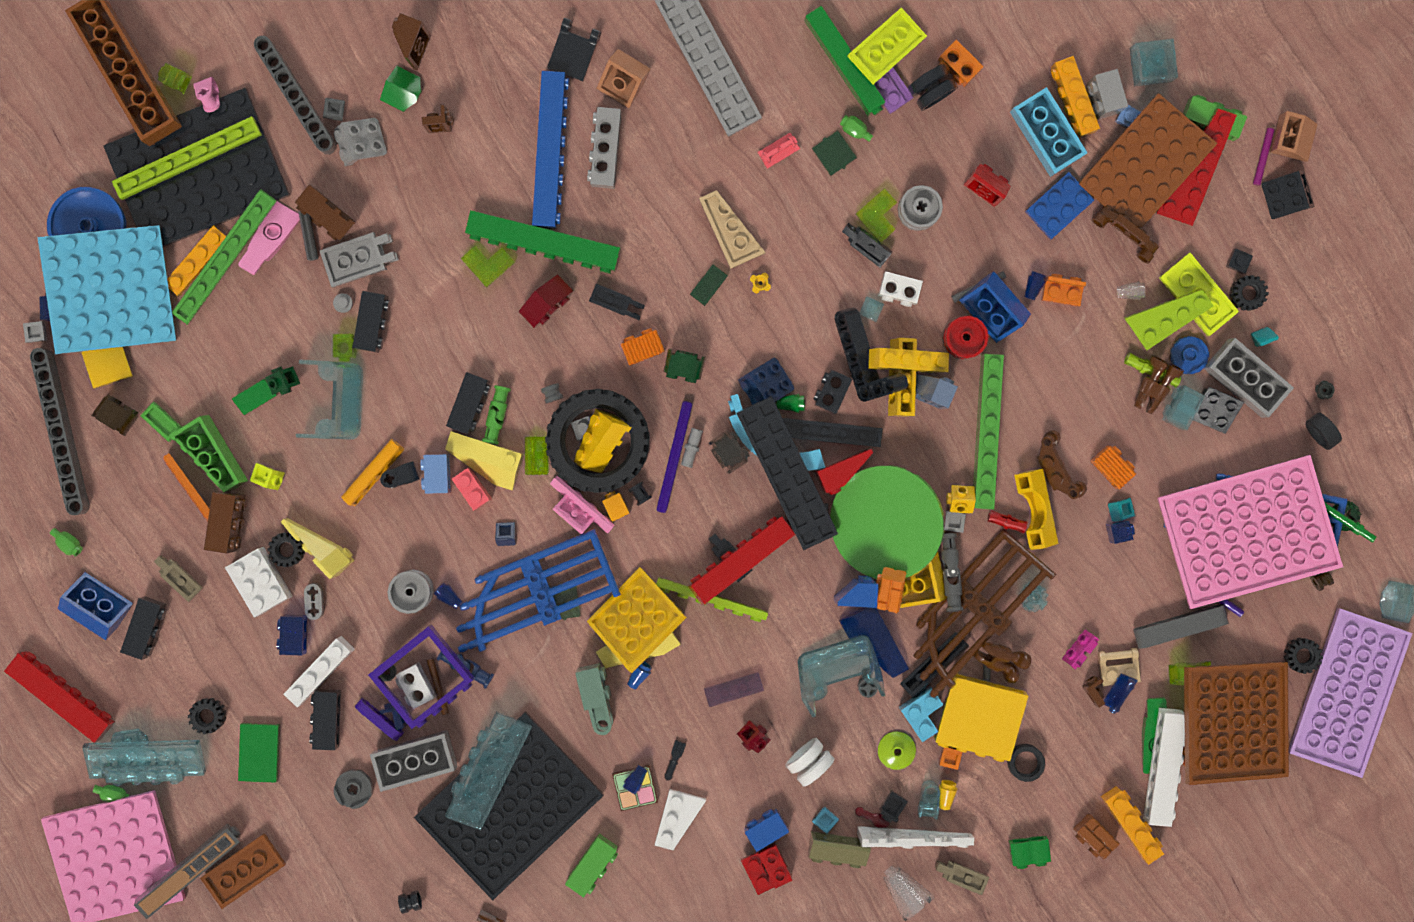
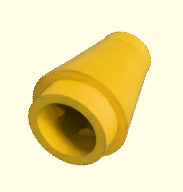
[939,780,958,810]

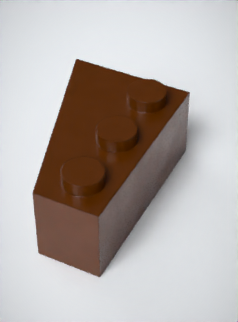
[295,184,356,241]

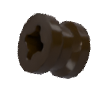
[1310,571,1334,591]

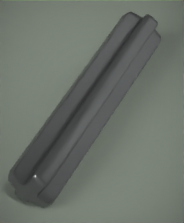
[298,210,318,261]

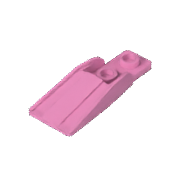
[238,201,300,275]

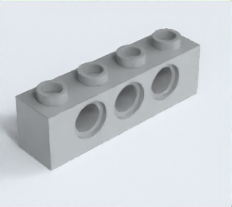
[587,107,622,189]

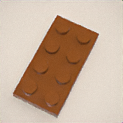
[200,833,286,909]

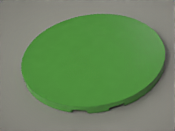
[830,465,945,579]

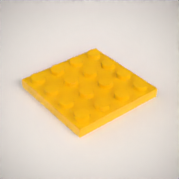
[587,567,687,673]

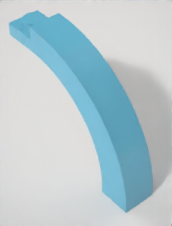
[728,394,825,470]

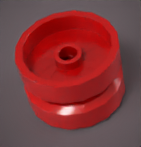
[942,316,989,359]

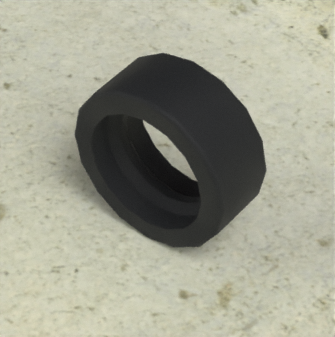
[1305,413,1342,450]
[1007,744,1046,782]

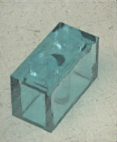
[1162,385,1205,430]

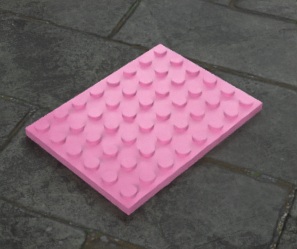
[1157,455,1343,609]

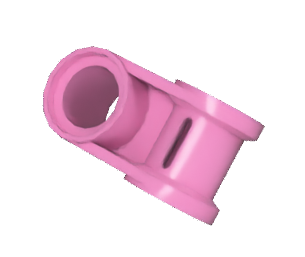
[193,77,220,112]

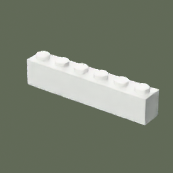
[1143,708,1185,827]

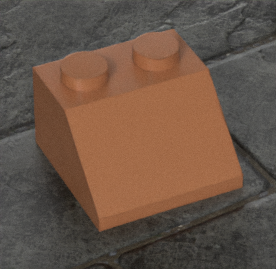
[596,49,651,108]

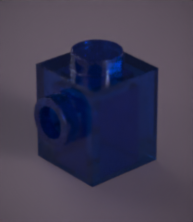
[1106,520,1135,544]

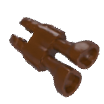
[1134,355,1184,414]
[974,642,1031,684]

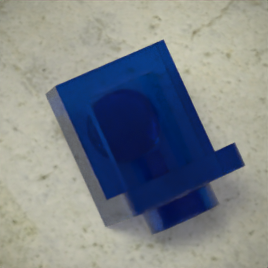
[380,703,407,730]

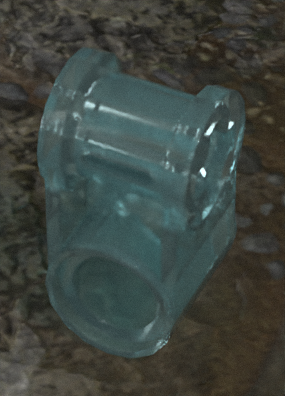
[917,780,940,820]

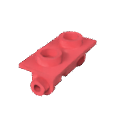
[757,133,800,169]

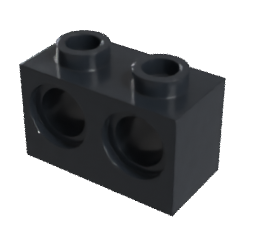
[813,369,852,414]

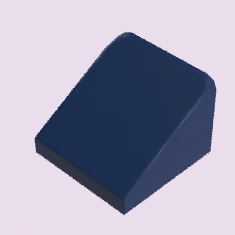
[495,522,516,546]

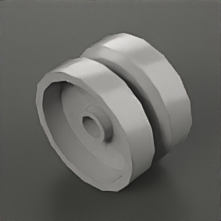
[897,185,943,231]
[387,569,434,614]

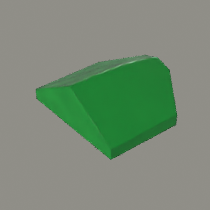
[380,66,421,112]

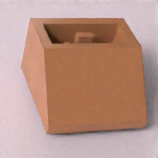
[1270,111,1318,162]

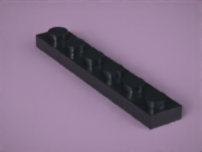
[783,418,883,447]

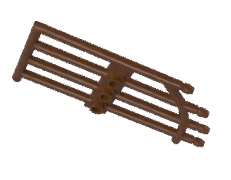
[913,529,1056,698]

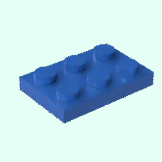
[1025,172,1094,240]

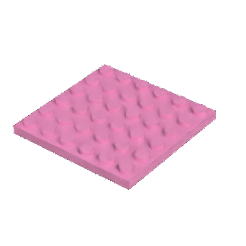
[41,790,186,922]

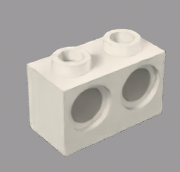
[878,271,923,307]
[395,662,436,709]

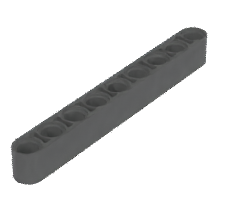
[30,348,89,515]

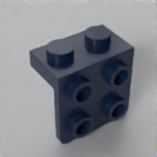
[738,358,794,405]

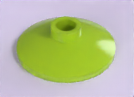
[878,731,916,770]

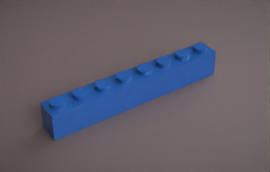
[532,71,569,229]

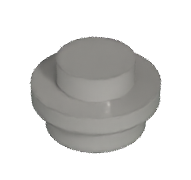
[333,293,353,313]

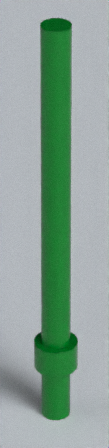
[1324,502,1377,542]

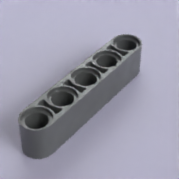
[1133,604,1229,649]

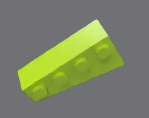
[1124,289,1214,350]

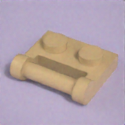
[1098,648,1141,686]

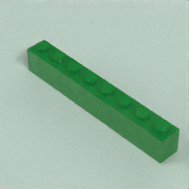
[465,210,621,274]

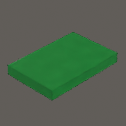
[238,723,280,783]

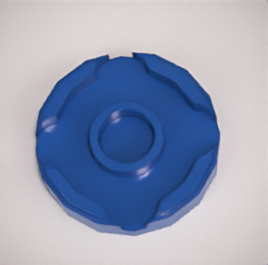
[1170,336,1209,374]

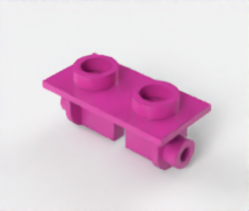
[1062,629,1099,670]

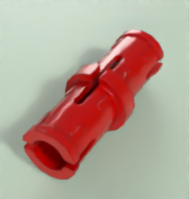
[987,510,1028,533]

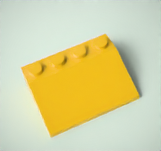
[900,552,947,608]

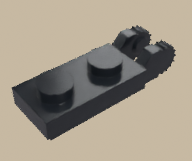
[589,284,645,320]

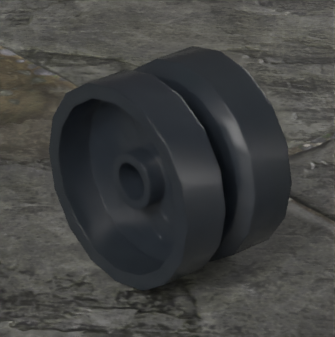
[908,64,958,111]

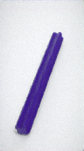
[656,401,692,513]

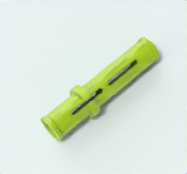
[1124,352,1182,388]

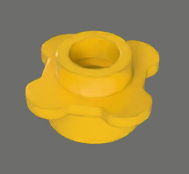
[750,273,771,294]

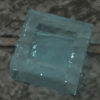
[859,297,884,322]

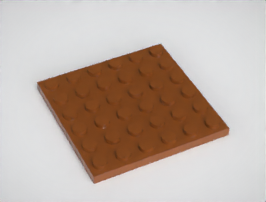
[1184,661,1289,785]

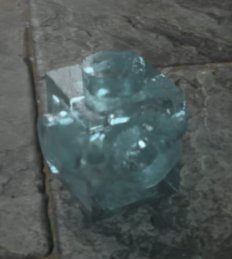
[1017,582,1049,613]

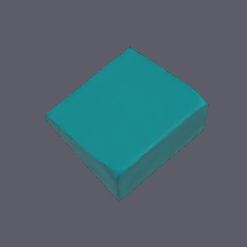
[1251,327,1279,347]
[1108,498,1135,522]

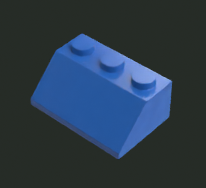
[959,271,1031,343]
[58,572,133,640]
[833,575,878,608]

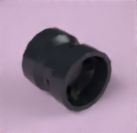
[398,890,422,914]

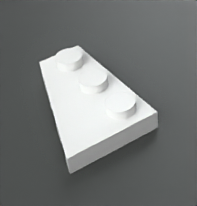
[655,789,706,850]

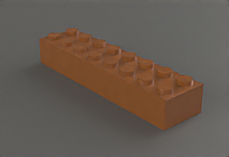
[65,0,182,146]

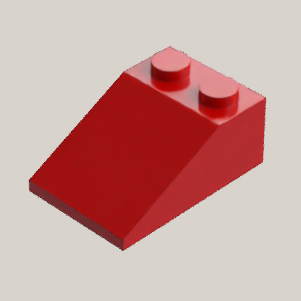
[964,164,1011,207]
[816,449,873,495]

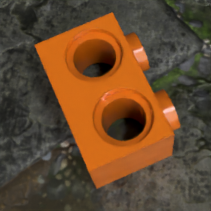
[938,40,984,87]

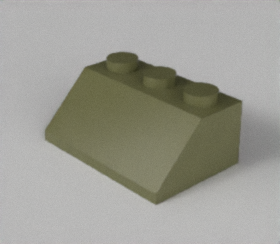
[808,831,871,868]

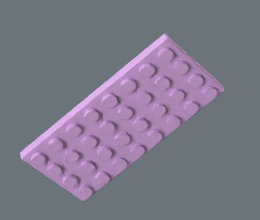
[1289,608,1413,778]

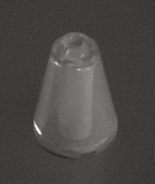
[883,865,935,921]

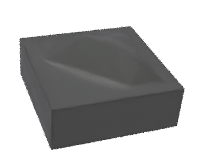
[323,98,345,121]

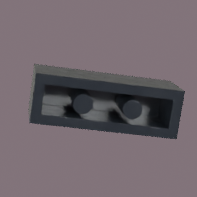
[352,291,390,353]
[446,372,491,434]
[120,596,167,660]
[309,689,341,750]

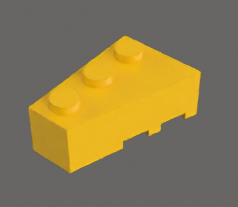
[574,409,632,473]

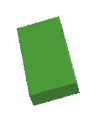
[140,402,182,442]

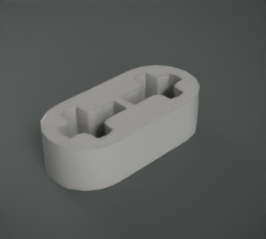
[304,583,324,620]

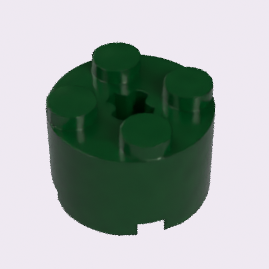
[663,349,706,383]

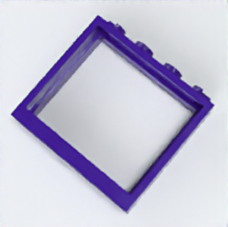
[368,624,475,729]

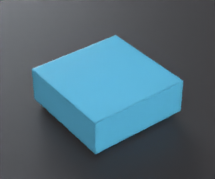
[812,806,839,834]

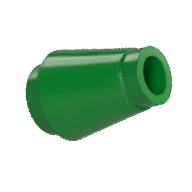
[777,394,805,413]

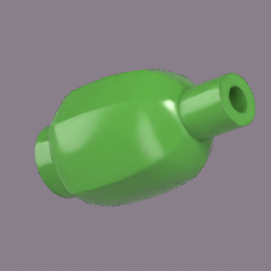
[840,115,873,142]
[50,528,83,557]
[92,785,129,802]

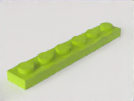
[656,577,768,622]

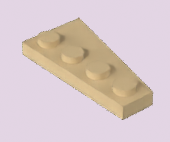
[699,190,766,269]

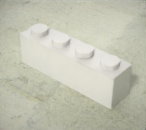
[283,636,355,707]

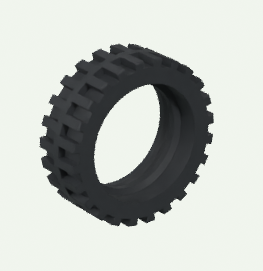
[545,389,650,493]

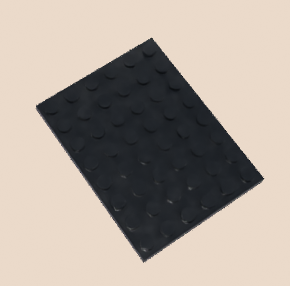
[103,88,290,247]
[414,711,604,901]

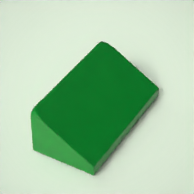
[232,379,277,415]

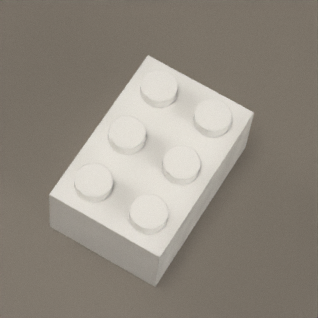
[225,547,293,617]

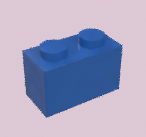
[744,809,789,852]

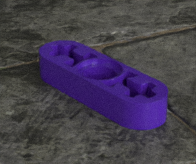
[355,698,404,741]

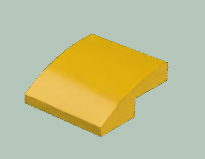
[81,347,132,389]

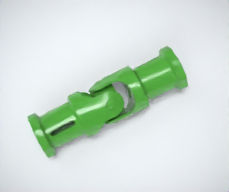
[482,385,511,445]

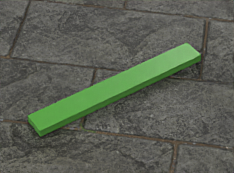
[172,189,277,325]

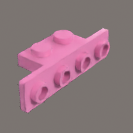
[550,476,615,534]

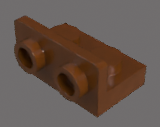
[422,104,454,133]

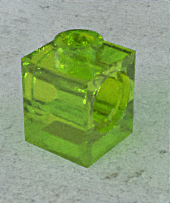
[157,63,192,94]
[333,334,356,362]

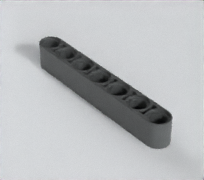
[254,36,336,155]

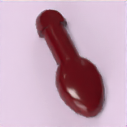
[855,807,890,828]

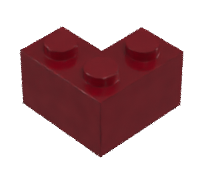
[518,274,573,328]

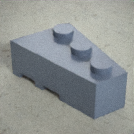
[915,374,958,409]

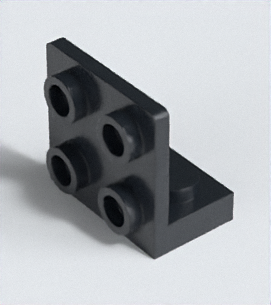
[1261,170,1315,219]

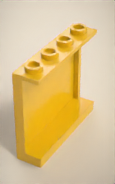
[934,674,1028,762]

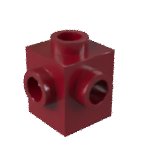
[737,720,771,753]

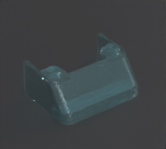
[296,360,363,440]
[797,635,886,718]

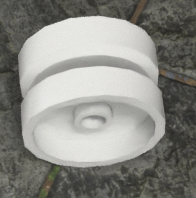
[785,738,835,787]

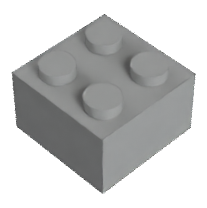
[1086,69,1128,120]

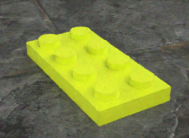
[848,7,927,85]
[1159,253,1239,337]

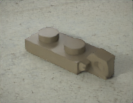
[154,555,204,602]
[934,860,989,895]

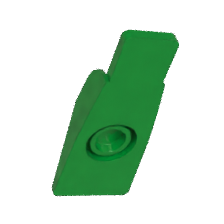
[1142,698,1167,774]

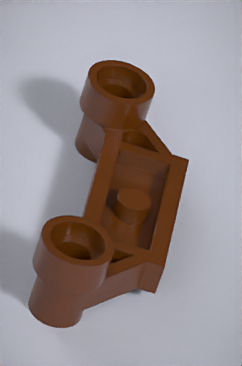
[1091,205,1159,264]
[1037,430,1087,499]

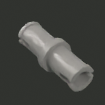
[681,428,703,468]

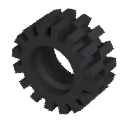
[1230,275,1269,311]
[267,532,305,567]
[1284,638,1323,674]
[188,698,226,734]

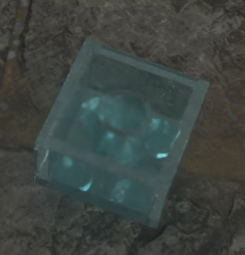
[1129,39,1178,87]

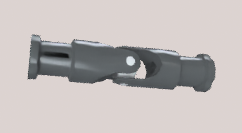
[941,533,964,612]

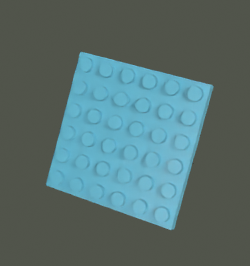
[37,225,176,354]

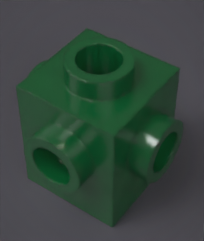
[265,366,301,396]

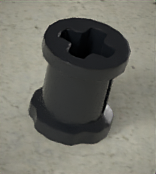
[628,481,652,506]

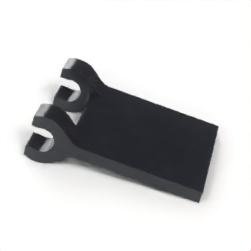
[547,18,601,82]

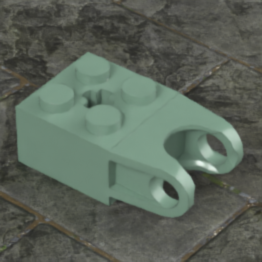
[575,663,613,735]

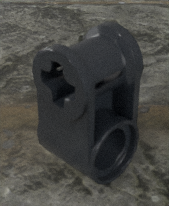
[380,461,420,488]

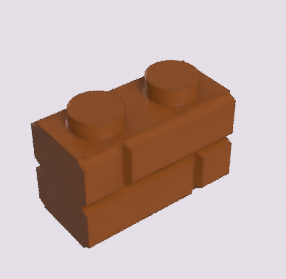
[1073,813,1120,860]

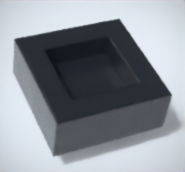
[1226,248,1253,274]

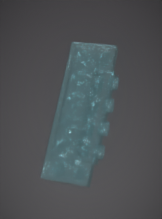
[445,711,532,830]
[82,740,206,786]

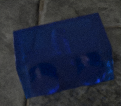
[276,615,308,656]

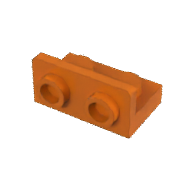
[1041,274,1086,307]

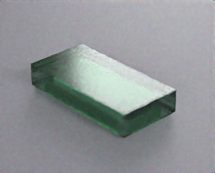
[690,264,728,306]

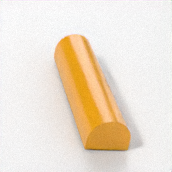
[341,439,404,506]

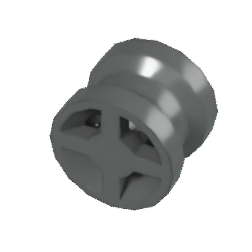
[540,383,564,404]
[857,677,878,698]

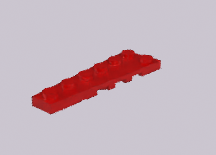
[1156,109,1237,226]

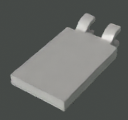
[320,232,399,288]

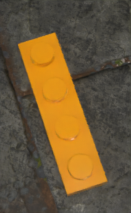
[167,226,226,296]

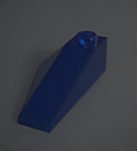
[839,607,909,678]

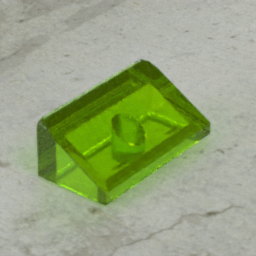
[525,437,548,475]

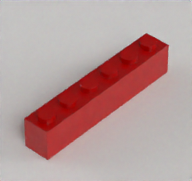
[688,516,796,605]
[4,651,115,743]

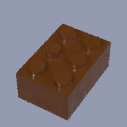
[204,491,247,554]

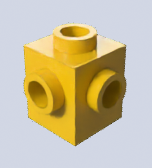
[946,485,976,513]

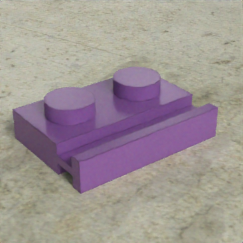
[874,68,914,114]

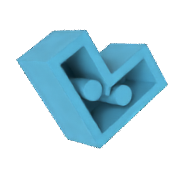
[899,686,943,742]

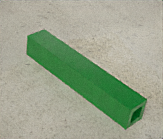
[804,6,885,116]

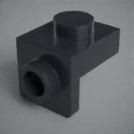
[879,790,908,823]

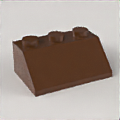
[392,13,431,71]

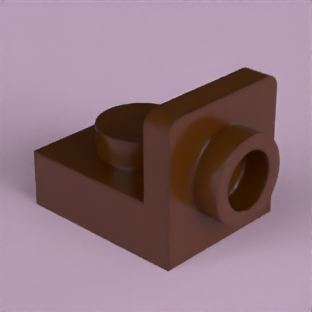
[1082,676,1106,708]

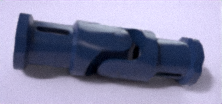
[436,652,495,689]

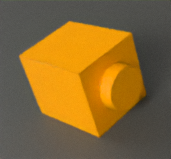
[602,491,630,522]

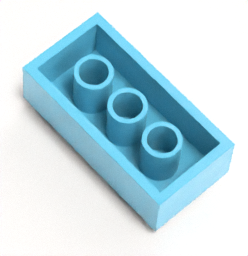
[1010,87,1087,177]

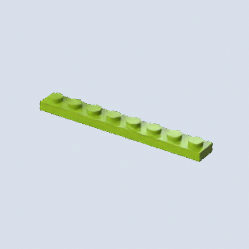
[112,116,262,200]

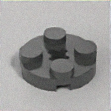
[333,769,373,809]

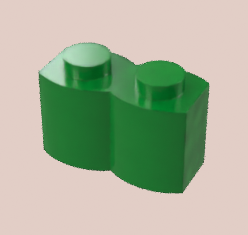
[1008,836,1051,869]

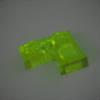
[855,188,897,242]
[461,246,515,288]

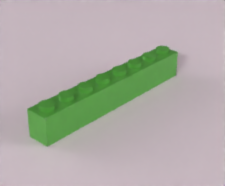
[973,354,1004,509]

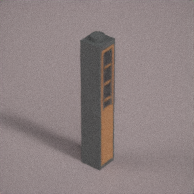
[134,823,241,919]

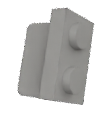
[334,118,387,166]

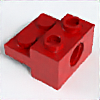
[741,841,793,895]

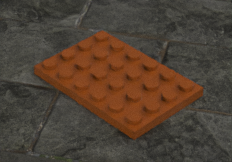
[1079,93,1218,228]

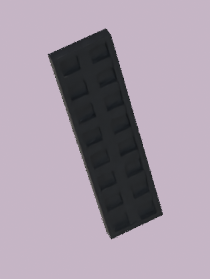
[736,395,838,551]

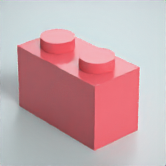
[452,468,492,511]

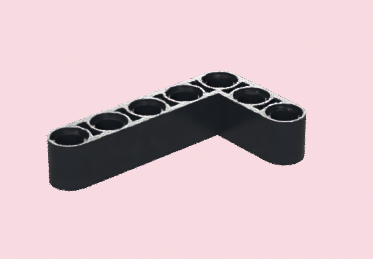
[834,307,908,402]

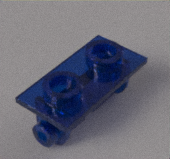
[1104,673,1138,714]

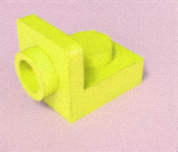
[250,463,285,490]

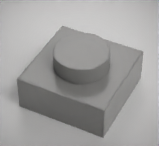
[23,321,47,343]
[571,416,590,441]
[944,511,966,533]

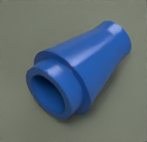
[627,661,652,690]

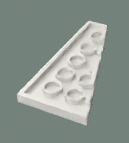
[857,826,974,849]

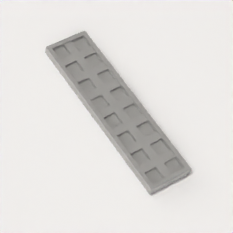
[655,0,762,137]

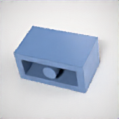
[421,454,451,494]

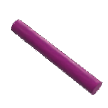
[1253,128,1275,186]

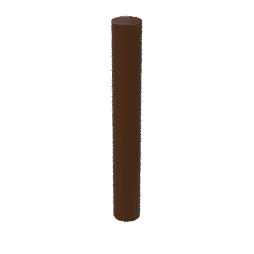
[426,658,449,715]

